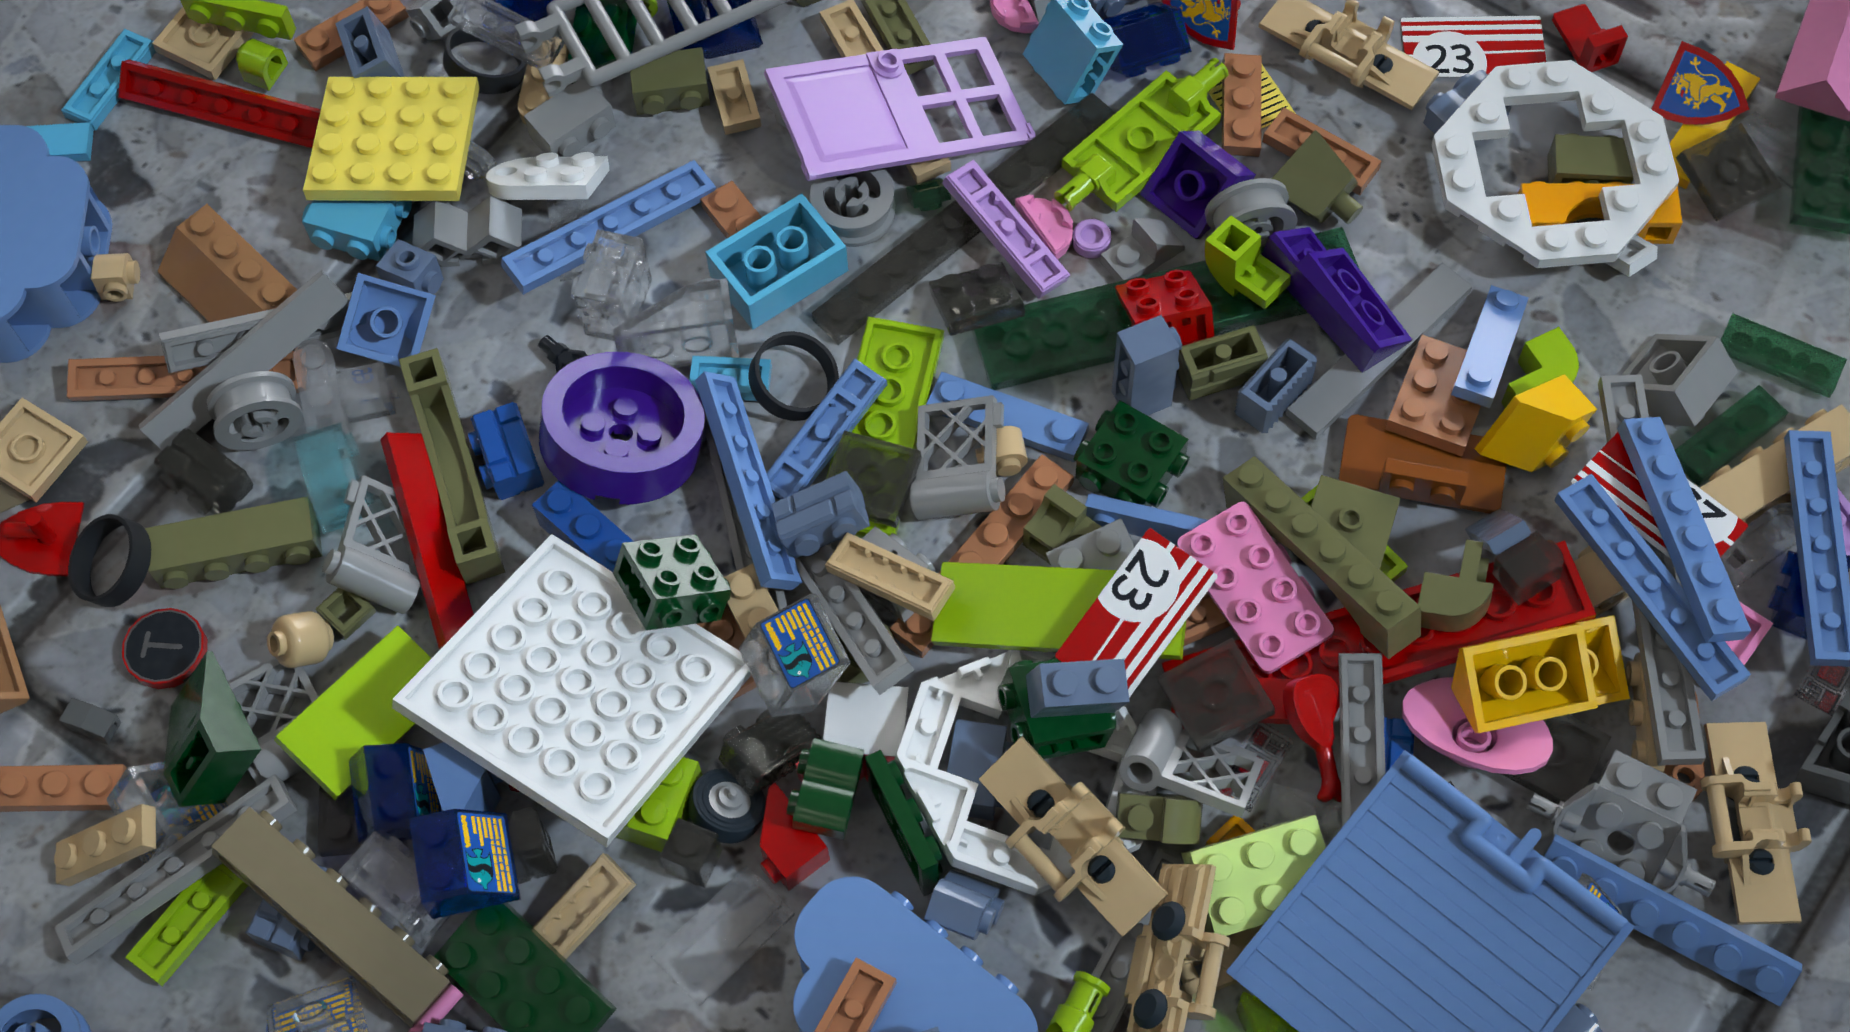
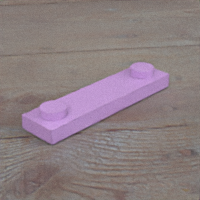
[942,160,1070,299]

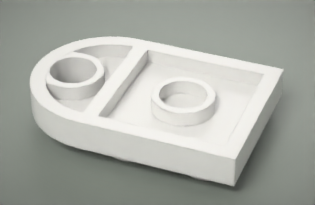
[486,152,610,200]

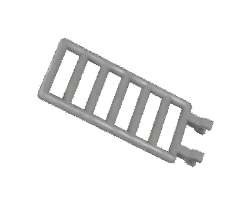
[514,0,791,97]

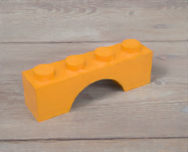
[1518,181,1683,244]

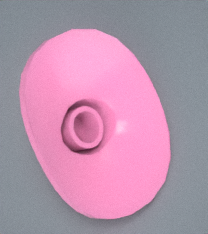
[1401,677,1553,775]

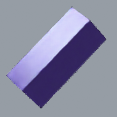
[1261,227,1412,373]

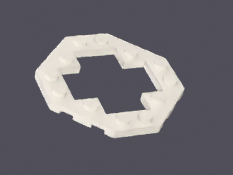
[1431,60,1679,268]
[894,650,1158,896]

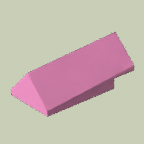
[1775,0,1850,122]

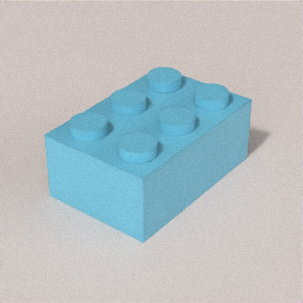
[705,193,848,330]

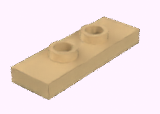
[825,532,955,621]
[533,853,637,959]

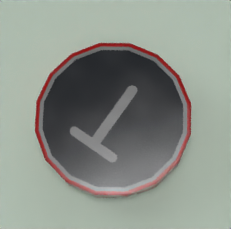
[122,608,208,689]

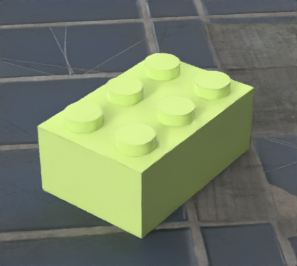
[1181,815,1326,936]

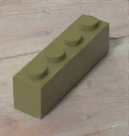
[145,496,323,589]

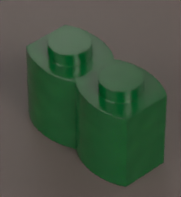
[786,738,865,840]

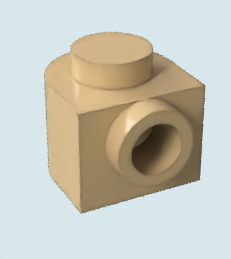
[91,253,140,302]
[975,426,1028,477]

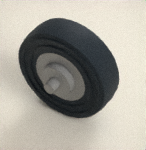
[688,768,766,844]

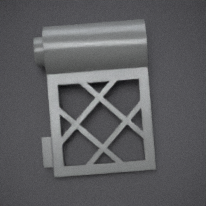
[910,395,1005,520]
[322,475,420,614]
[229,658,319,785]
[1119,708,1264,818]

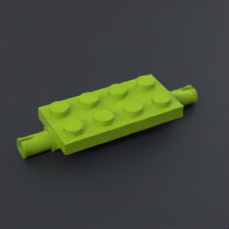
[1054,58,1229,212]

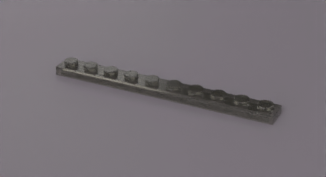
[812,93,1116,345]

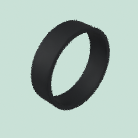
[443,22,528,94]
[748,331,839,421]
[68,514,151,607]

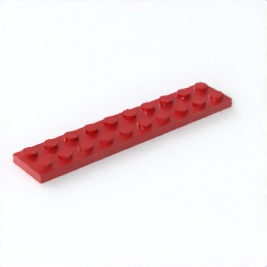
[1161,540,1596,738]

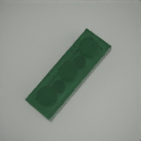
[1720,313,1847,398]
[1675,385,1789,487]

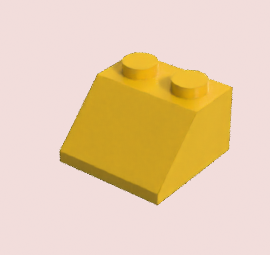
[1474,374,1597,472]

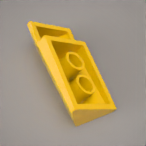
[1451,615,1630,733]

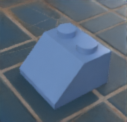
[423,742,503,849]

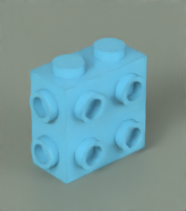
[1023,0,1123,105]
[302,200,412,261]

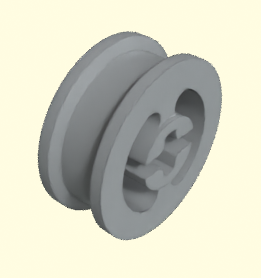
[810,168,896,247]
[1205,178,1297,252]
[206,371,303,450]

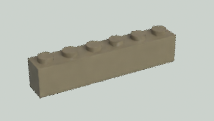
[211,807,450,1028]

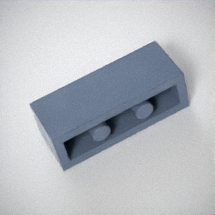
[1111,315,1182,416]

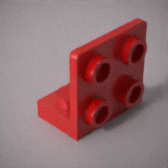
[1115,270,1214,346]

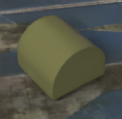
[315,588,376,640]

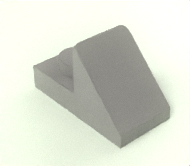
[1100,218,1185,284]

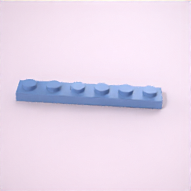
[501,160,716,295]
[695,371,802,590]
[1617,417,1751,643]
[1784,430,1850,667]
[1554,474,1751,701]
[1543,834,1802,1006]

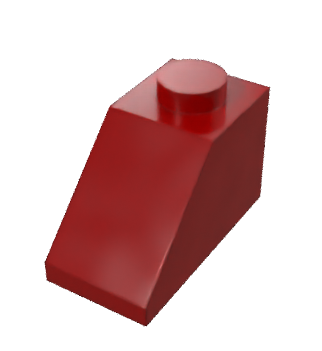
[759,783,830,891]

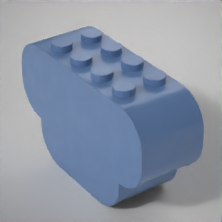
[0,125,112,363]
[793,877,1038,1032]

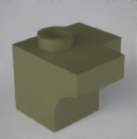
[1023,484,1102,565]

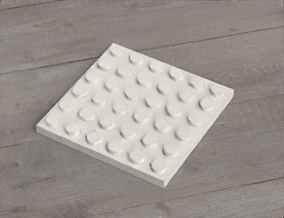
[392,534,757,848]

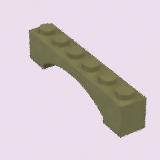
[399,348,506,585]
[1223,456,1421,659]

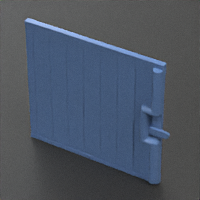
[1226,750,1635,1032]

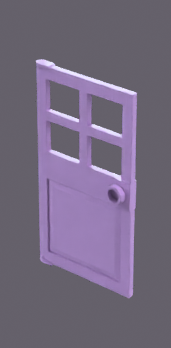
[764,37,1036,181]

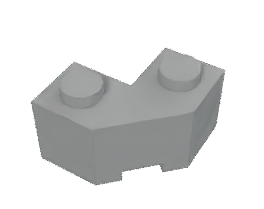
[413,196,522,267]

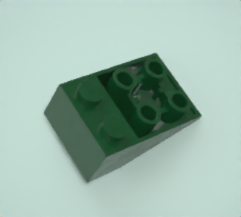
[163,651,261,807]

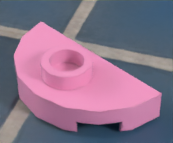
[990,0,1039,33]
[1015,195,1073,259]

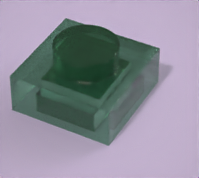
[905,178,951,211]

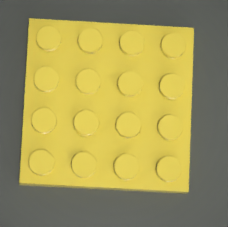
[303,77,480,201]

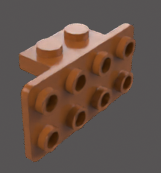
[1338,414,1507,514]

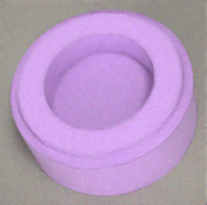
[1072,219,1111,259]

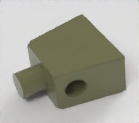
[1271,130,1363,224]

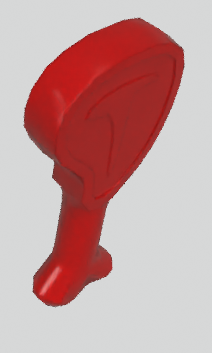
[1283,674,1341,803]

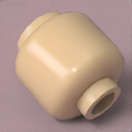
[267,611,334,668]

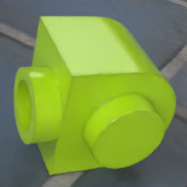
[236,39,288,91]

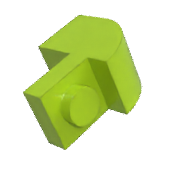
[1205,215,1291,309]
[1501,327,1579,408]

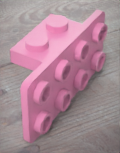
[1177,502,1334,674]

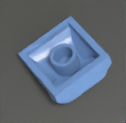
[336,273,436,367]

